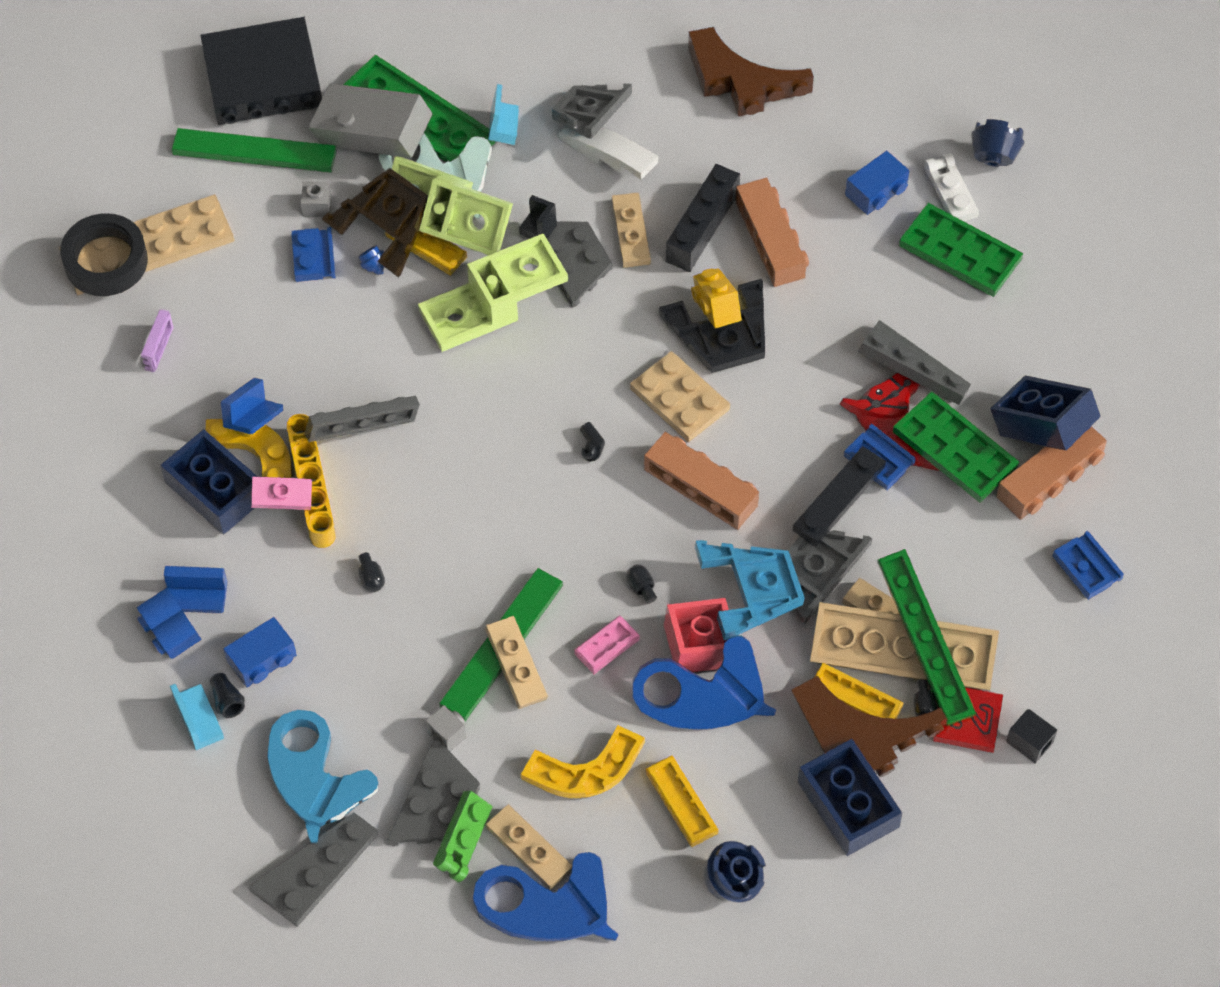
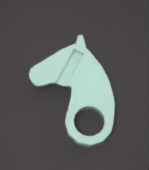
[379,133,492,219]

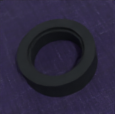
[60,213,148,296]

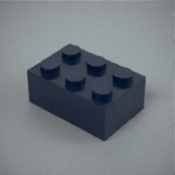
[990,375,1101,451]
[160,429,258,535]
[798,739,903,856]

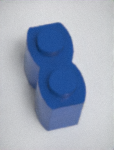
[137,587,202,659]

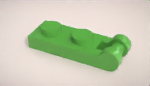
[433,791,493,883]

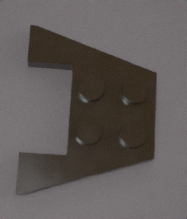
[322,168,428,278]

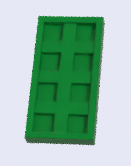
[899,203,1023,297]
[893,392,1019,503]

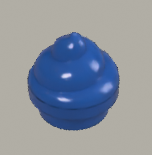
[358,245,385,275]

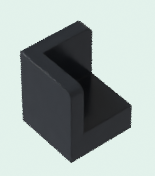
[519,195,557,239]
[1006,709,1058,764]

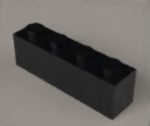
[666,163,740,272]

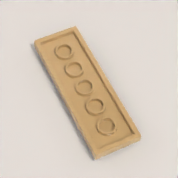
[59,194,235,295]
[810,602,999,691]

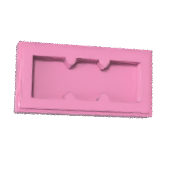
[251,477,312,510]
[574,615,640,674]

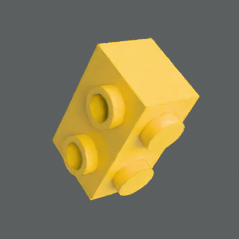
[691,268,742,328]

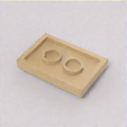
[630,351,730,443]

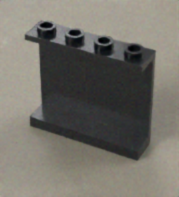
[200,16,322,125]

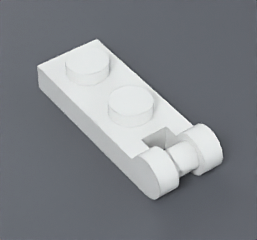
[924,153,979,221]

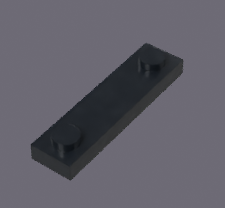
[792,446,886,546]

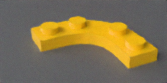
[205,419,292,478]
[521,725,645,798]

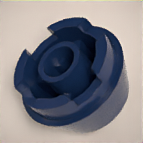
[971,119,1025,167]
[704,841,766,903]

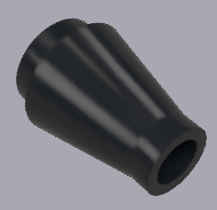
[209,673,245,718]

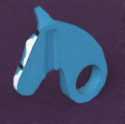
[268,710,379,844]

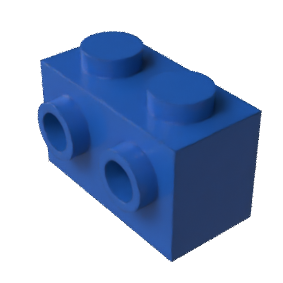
[845,150,909,215]
[223,617,297,688]

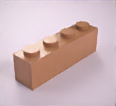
[735,177,809,287]
[996,426,1107,520]
[644,432,759,530]

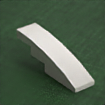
[558,127,658,179]

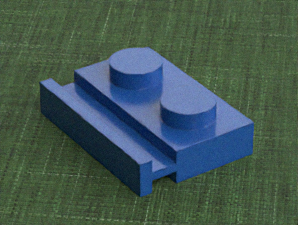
[291,227,336,282]
[844,424,915,491]
[1052,531,1124,600]

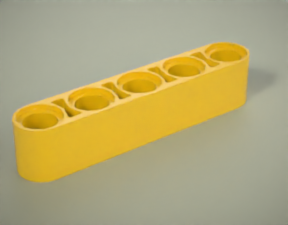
[287,414,336,548]

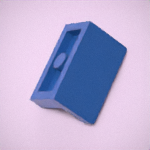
[221,378,283,434]
[164,566,228,613]

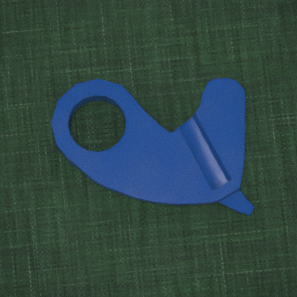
[633,635,776,729]
[473,852,619,941]

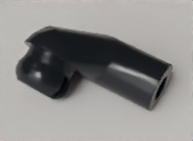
[580,422,605,462]

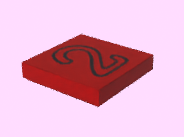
[933,687,1004,753]

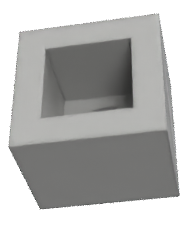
[301,182,332,217]
[426,705,466,751]

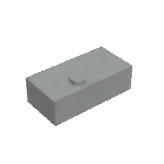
[308,83,432,158]

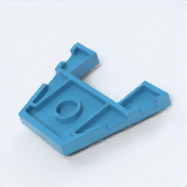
[695,540,805,640]

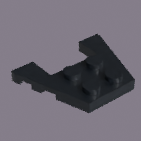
[659,278,765,373]

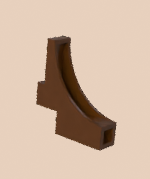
[688,27,814,117]
[791,676,947,778]

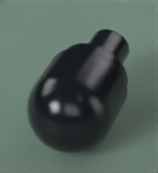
[358,552,385,592]
[626,564,657,604]
[913,680,939,716]

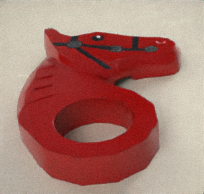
[840,373,940,471]

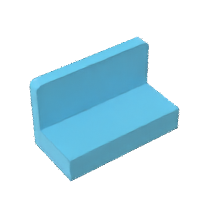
[488,84,519,145]
[170,684,225,750]

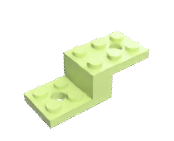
[392,156,513,255]
[418,233,568,352]

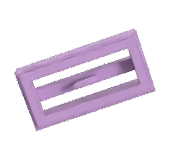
[141,309,174,372]

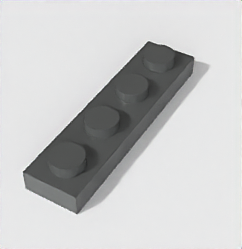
[304,395,420,442]

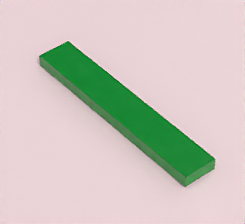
[172,128,337,173]
[877,549,976,726]
[439,568,563,722]

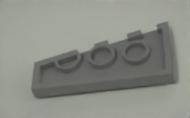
[858,320,971,405]
[249,813,379,927]

